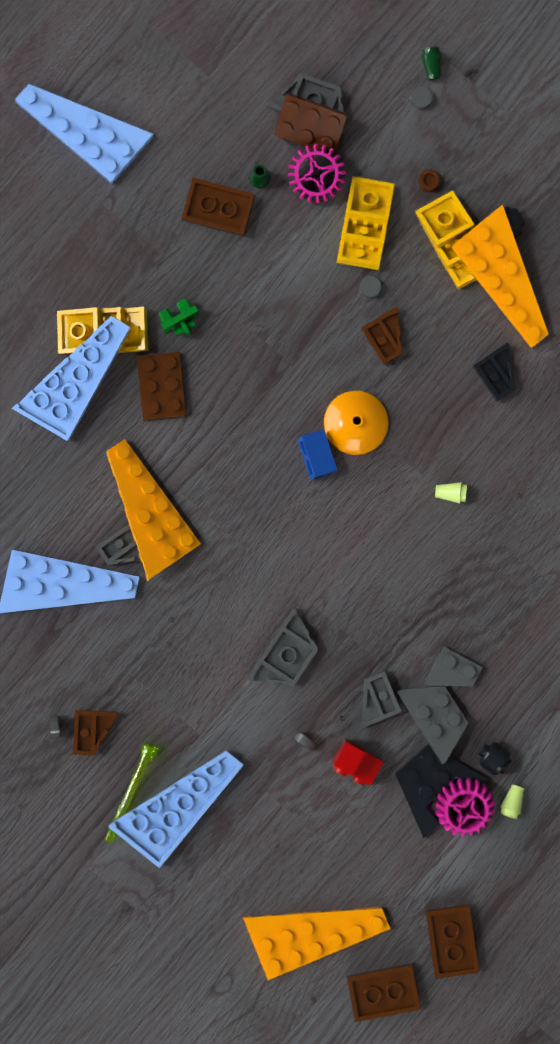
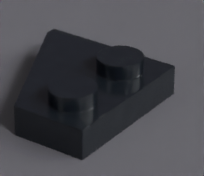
[473,342,516,402]

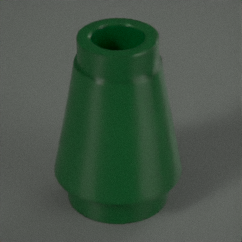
[421,47,442,81]
[249,165,271,189]

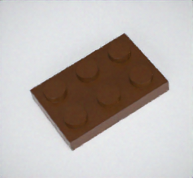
[274,92,348,156]
[181,178,255,237]
[137,352,186,421]
[425,904,479,979]
[347,963,421,1022]

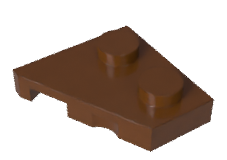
[361,307,402,366]
[73,710,118,755]

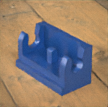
[298,429,337,480]

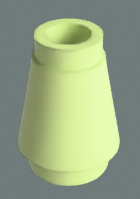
[435,482,467,504]
[500,785,524,819]

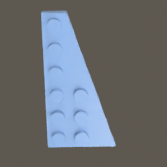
[15,84,154,184]
[12,316,132,441]
[0,550,140,613]
[108,750,243,868]

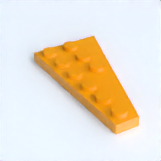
[451,205,548,348]
[106,439,201,581]
[243,907,390,980]

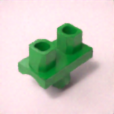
[159,298,199,337]

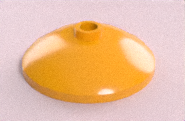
[324,391,388,455]

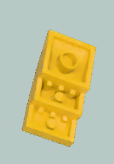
[336,176,394,270]
[415,191,476,290]
[57,307,148,354]

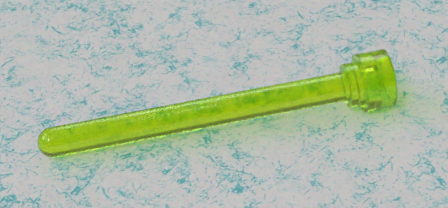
[105,743,159,843]

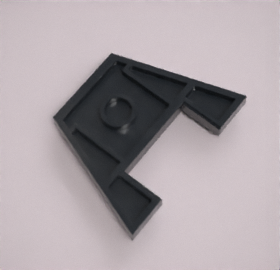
[395,744,488,838]

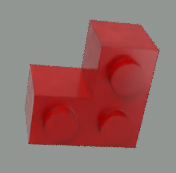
[332,739,384,786]

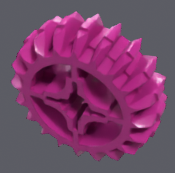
[288,144,346,203]
[435,777,496,837]

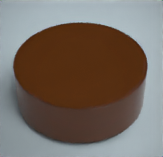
[418,169,440,192]

